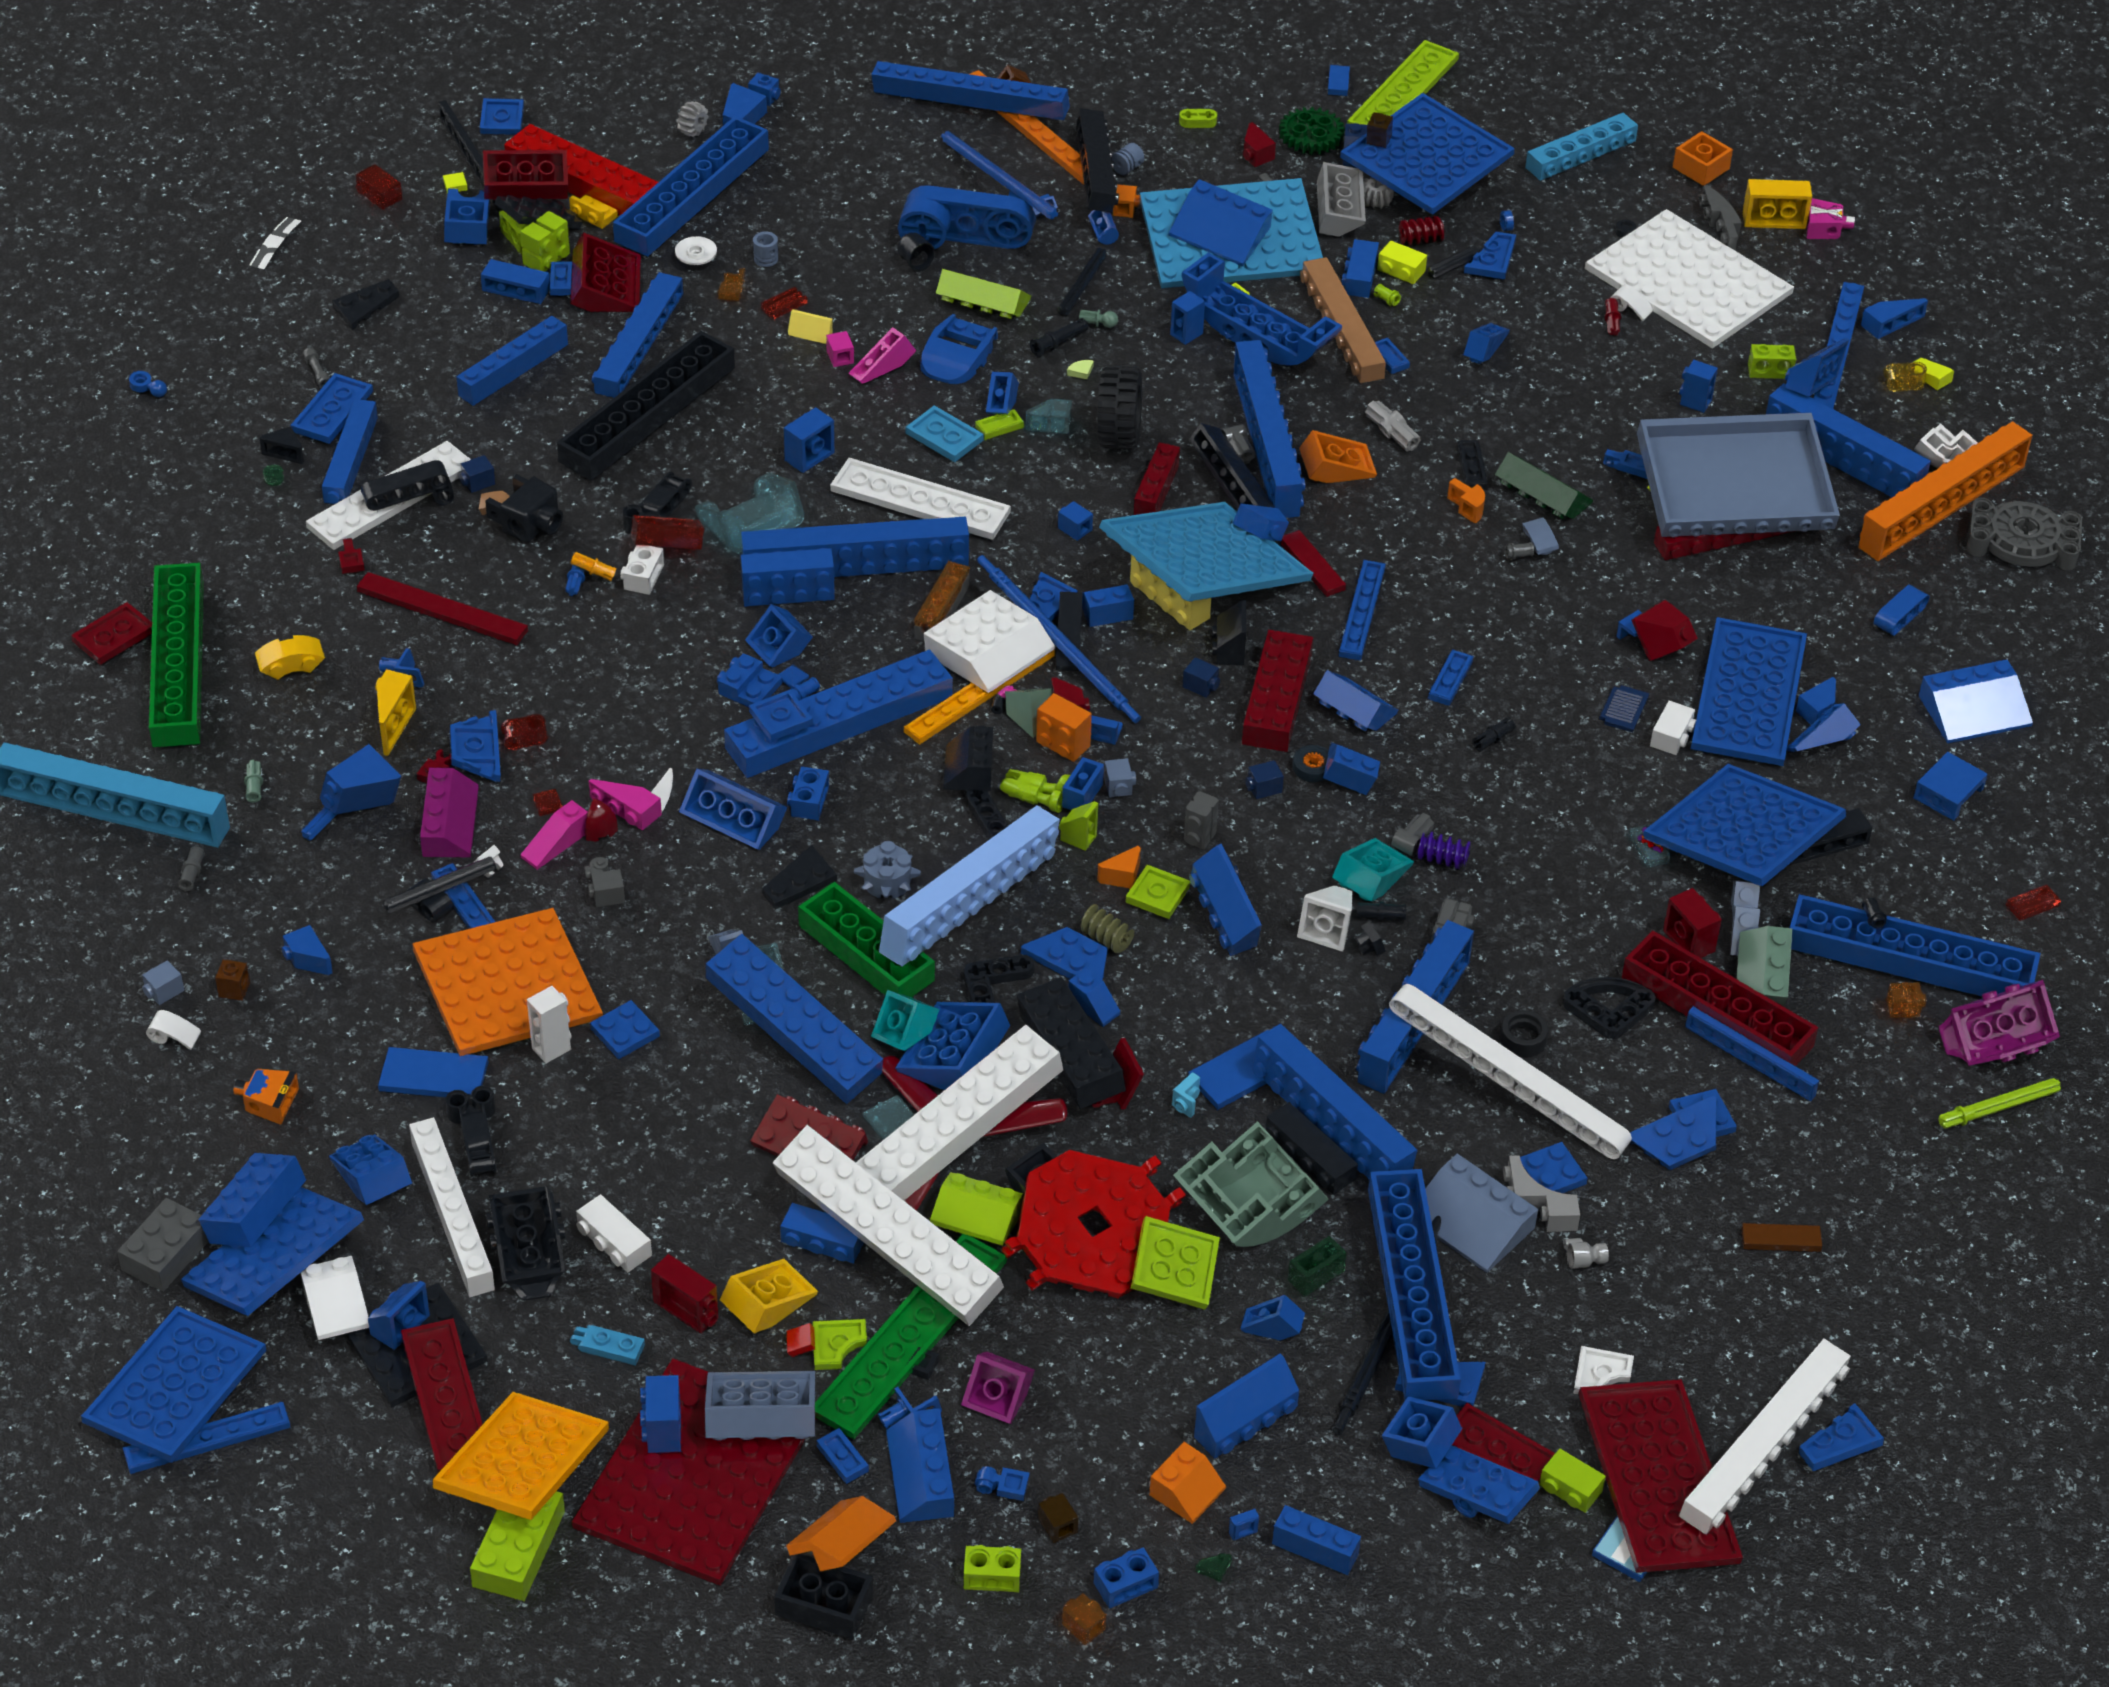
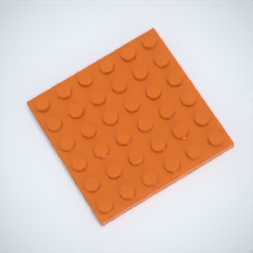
[413,908,603,1056]

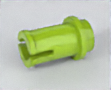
[1373,284,1401,306]

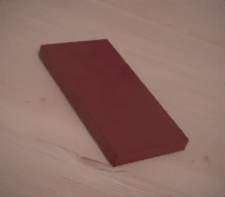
[1452,1403,1555,1484]

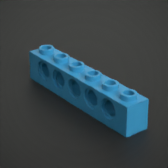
[1525,113,1638,181]

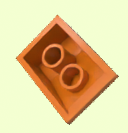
[1299,430,1377,483]

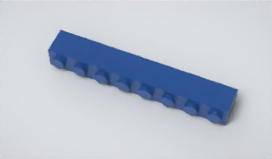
[592,272,683,398]

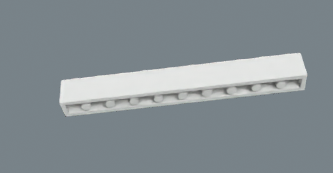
[1679,1339,1851,1535]

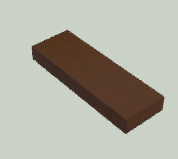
[1741,1223,1822,1252]

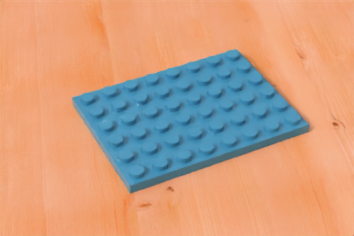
[1139,178,1323,288]
[1099,502,1313,602]

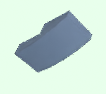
[1522,518,1559,555]

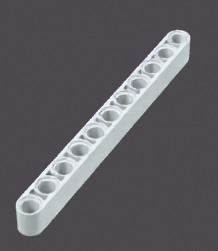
[1389,984,1632,1159]

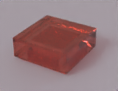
[533,789,562,816]

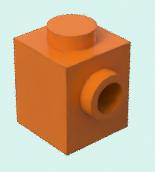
[1113,184,1140,218]

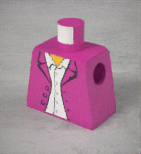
[1807,198,1855,239]

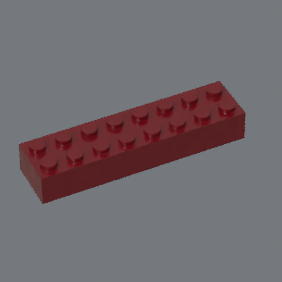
[1622,930,1819,1066]

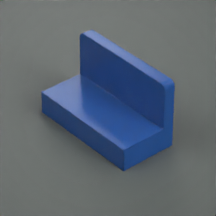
[1091,715,1123,745]

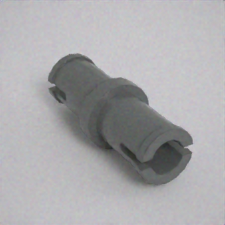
[178,846,205,891]

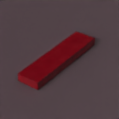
[1280,530,1346,597]

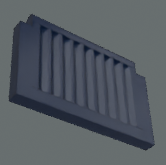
[1599,685,1650,733]

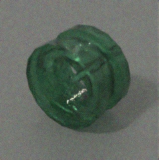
[263,465,284,486]

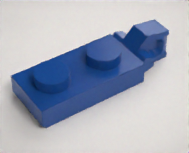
[1603,449,1647,479]

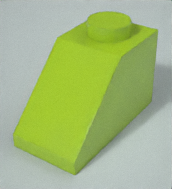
[1059,801,1098,851]

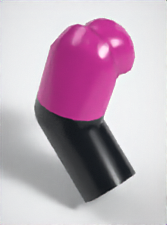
[991,686,1016,714]

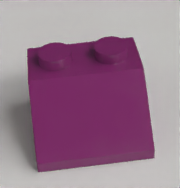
[961,1351,1035,1424]

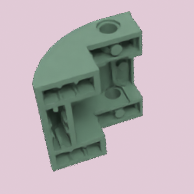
[1173,1121,1329,1247]

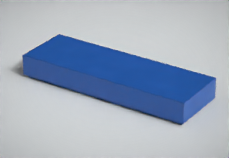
[1428,650,1474,706]

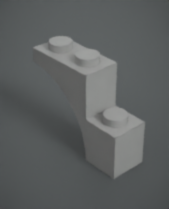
[1503,1155,1580,1232]

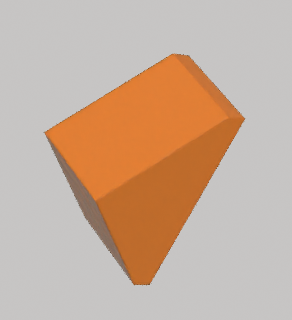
[1097,846,1141,889]

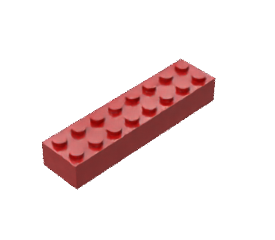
[504,124,658,216]

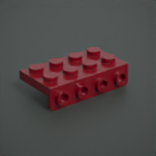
[750,1094,869,1161]

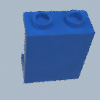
[1914,752,1988,821]

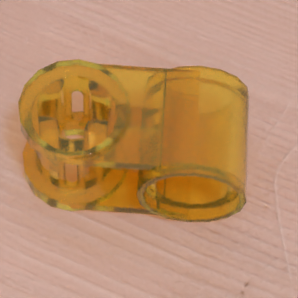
[1883,362,1927,392]

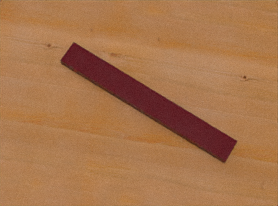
[357,572,528,645]

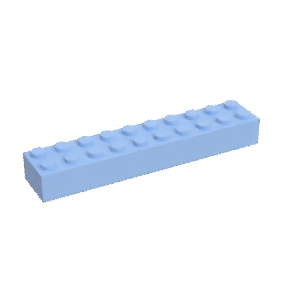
[879,806,1060,967]

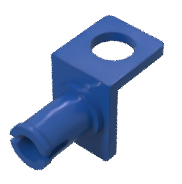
[379,648,424,688]
[878,1387,942,1429]

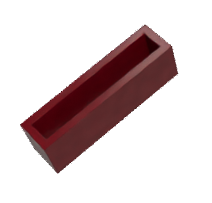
[1133,442,1180,515]

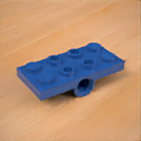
[1418,1445,1540,1524]

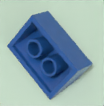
[1313,670,1399,731]

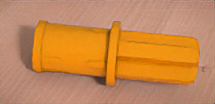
[571,552,616,581]

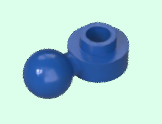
[129,371,167,397]

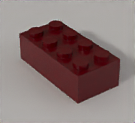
[483,150,568,199]

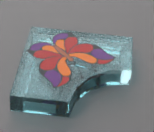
[1628,823,1670,868]

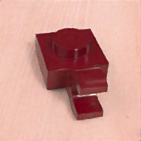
[338,538,365,574]

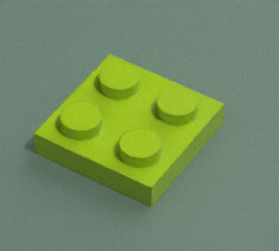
[1126,865,1190,919]

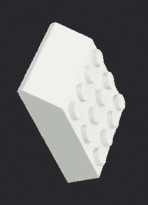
[924,590,1055,693]

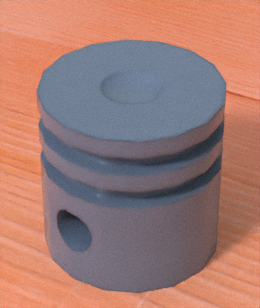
[1111,143,1144,175]
[753,231,778,267]

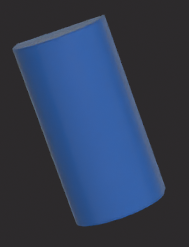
[1088,210,1119,245]

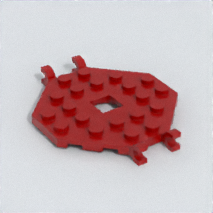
[1001,1150,1186,1298]

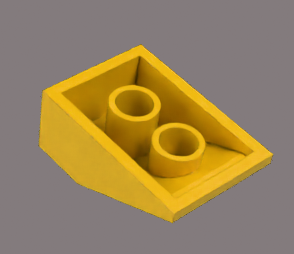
[375,669,416,756]
[720,1259,818,1333]

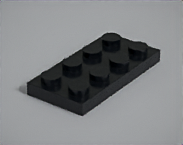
[495,195,583,229]

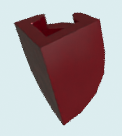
[585,798,618,842]

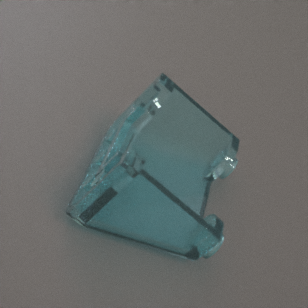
[695,472,804,553]

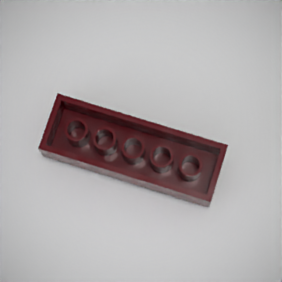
[1242,629,1313,752]

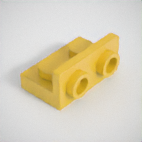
[569,195,618,229]

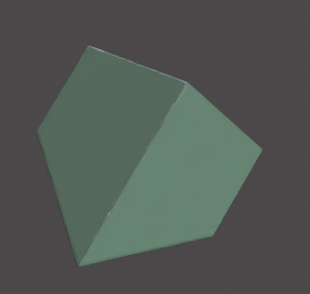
[1005,688,1052,738]

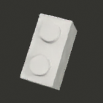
[1650,701,1697,755]

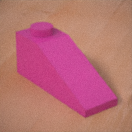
[849,327,916,384]
[521,800,588,870]

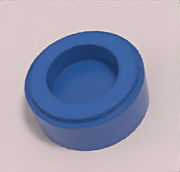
[1500,210,1514,232]

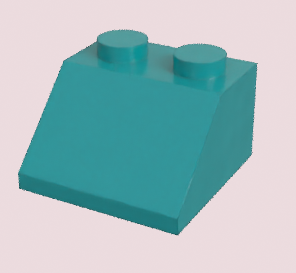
[871,990,939,1051]

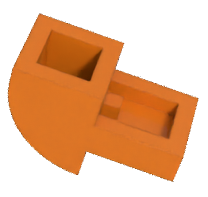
[1447,478,1485,523]

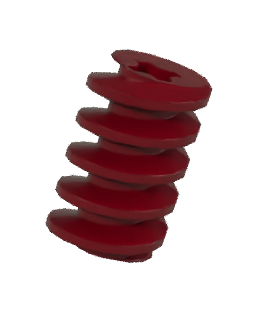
[1399,216,1445,246]

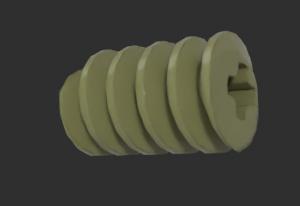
[1081,904,1134,953]

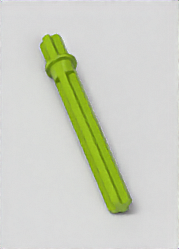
[1938,1078,2061,1129]

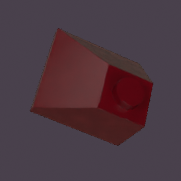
[1631,600,1698,661]

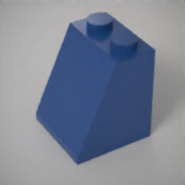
[319,744,401,815]

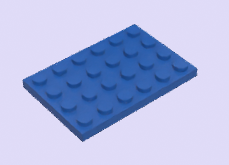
[181,1187,364,1316]
[81,1306,266,1463]

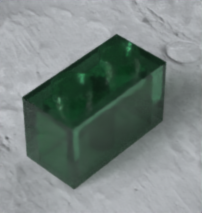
[1288,1236,1347,1296]

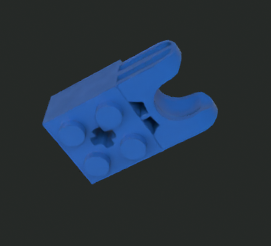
[444,188,490,245]

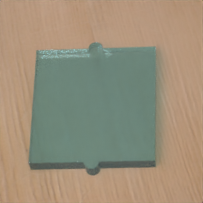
[863,1095,914,1140]

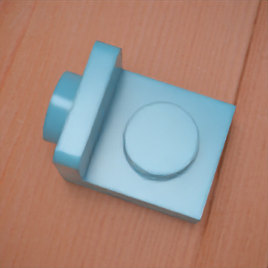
[1172,1072,1200,1118]

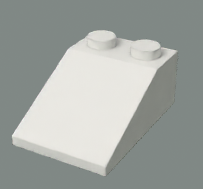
[300,1256,369,1340]

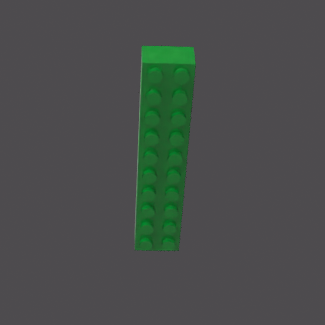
[149,563,204,747]

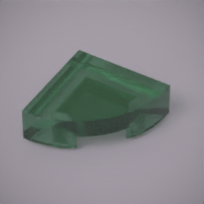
[1196,1553,1232,1582]

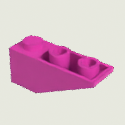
[589,779,662,831]

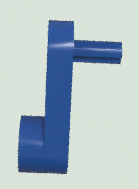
[898,186,1036,249]

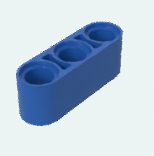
[1873,584,1930,636]

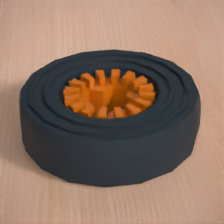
[1292,745,1329,782]

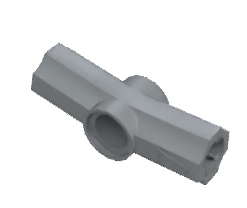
[1365,400,1421,452]

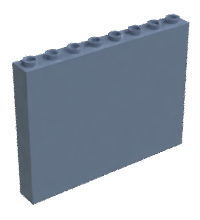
[1637,413,1840,537]

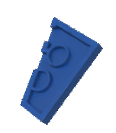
[1030,572,1078,622]
[1799,1403,1884,1471]

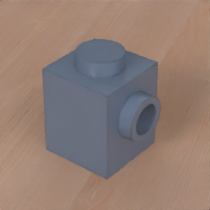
[1104,758,1136,797]
[142,960,184,1005]

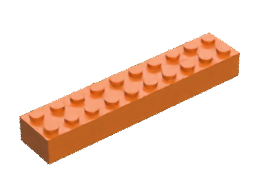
[1858,421,2033,561]

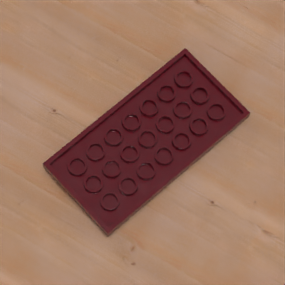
[1578,1379,1743,1573]

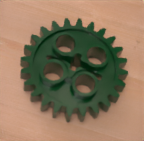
[1279,107,1345,155]

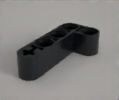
[361,460,454,511]

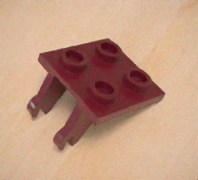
[1092,1038,1144,1109]

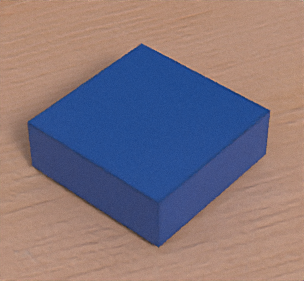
[1229,1509,1259,1540]

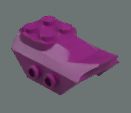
[1939,980,2060,1066]

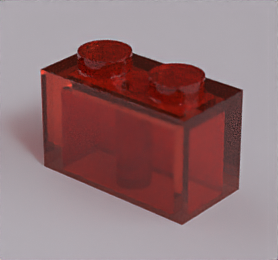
[355,164,402,210]

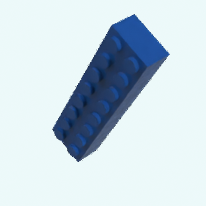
[1766,383,1931,497]
[1356,920,1474,1094]
[706,934,883,1104]
[1252,1024,1417,1179]

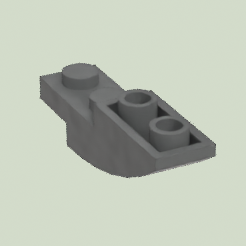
[1699,185,1741,251]

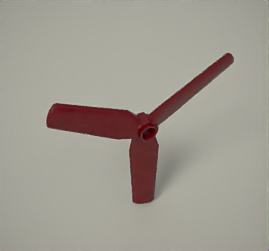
[882,1056,1067,1211]

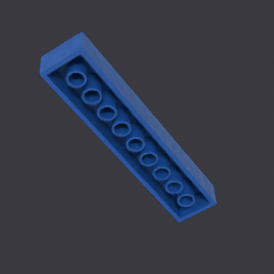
[613,116,769,257]
[1233,340,1305,518]
[741,516,969,577]
[724,649,953,778]
[1790,894,2041,996]
[1368,1169,1461,1400]

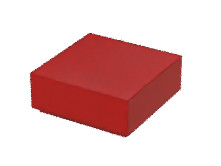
[787,1323,815,1357]

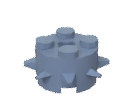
[854,841,921,898]

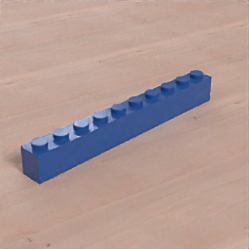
[871,61,1070,120]

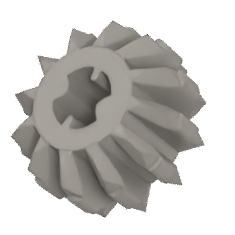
[676,101,709,137]
[1363,177,1394,209]

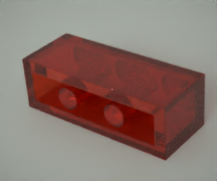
[631,515,704,550]

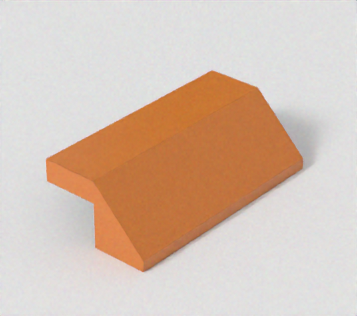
[786,1496,896,1571]

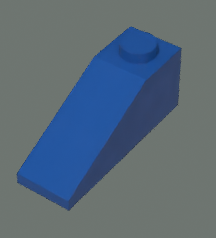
[1861,298,1928,339]
[1463,323,1510,363]
[1787,703,1861,752]

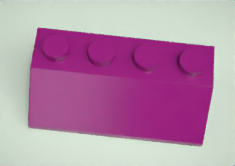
[420,768,479,857]

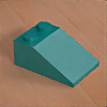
[1332,838,1414,901]

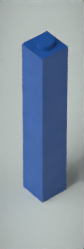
[322,399,378,504]

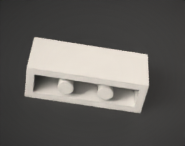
[527,986,572,1063]
[576,1194,652,1273]

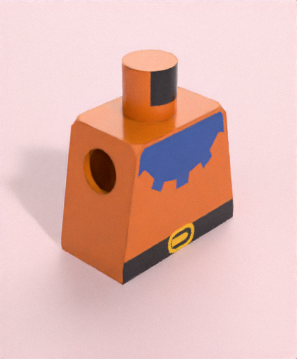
[233,1069,299,1124]

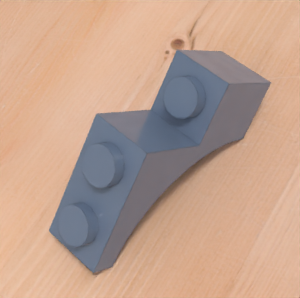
[1730,880,1760,956]

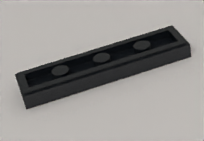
[1056,591,1083,671]

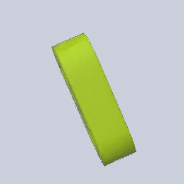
[1179,109,1217,128]

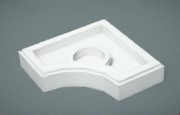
[1573,1346,1634,1394]

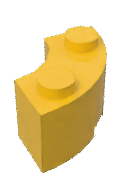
[255,635,325,680]

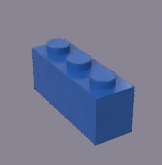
[1342,239,1379,298]
[481,259,550,304]
[780,1203,864,1263]
[1272,1505,1361,1575]

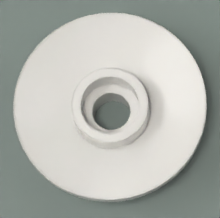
[675,236,717,265]

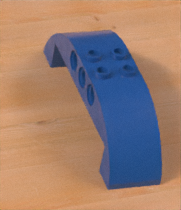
[1182,252,1342,365]

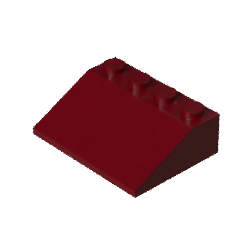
[571,232,641,312]

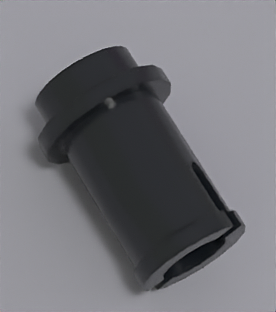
[1862,898,1887,929]

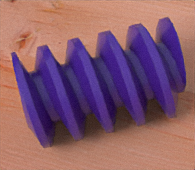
[1418,832,1471,869]

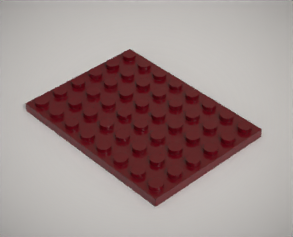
[572,1358,817,1586]

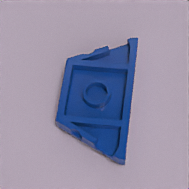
[449,710,501,782]
[1021,927,1108,980]
[1630,1095,1717,1170]

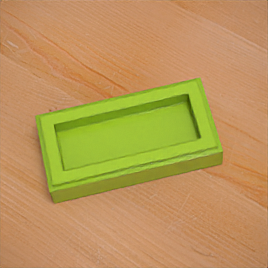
[975,409,1024,440]

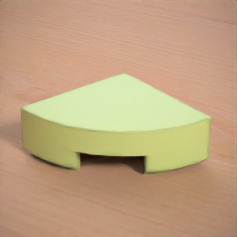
[1067,360,1094,380]

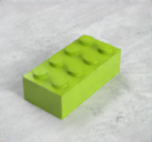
[470,1491,565,1601]

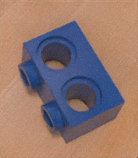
[787,766,829,821]
[1094,1547,1159,1609]

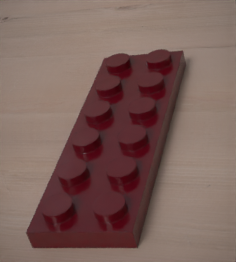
[401,1318,483,1473]

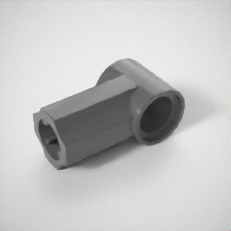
[1221,424,1255,464]
[1391,813,1434,857]

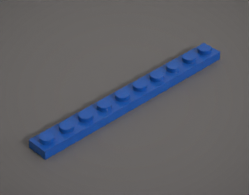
[1813,282,1864,409]

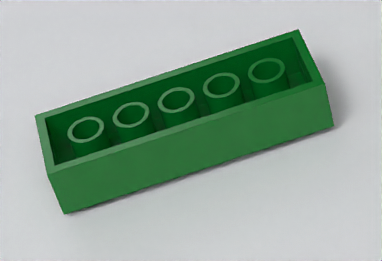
[798,882,935,997]

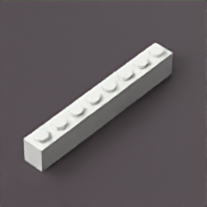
[409,1117,495,1298]

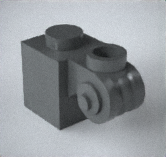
[584,857,625,907]

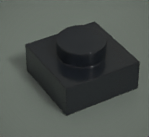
[906,1347,939,1380]

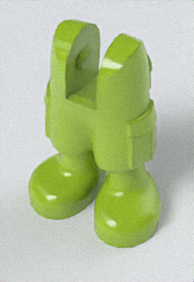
[1000,769,1070,813]

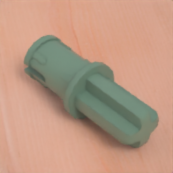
[244,759,263,803]

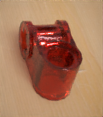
[501,714,548,750]

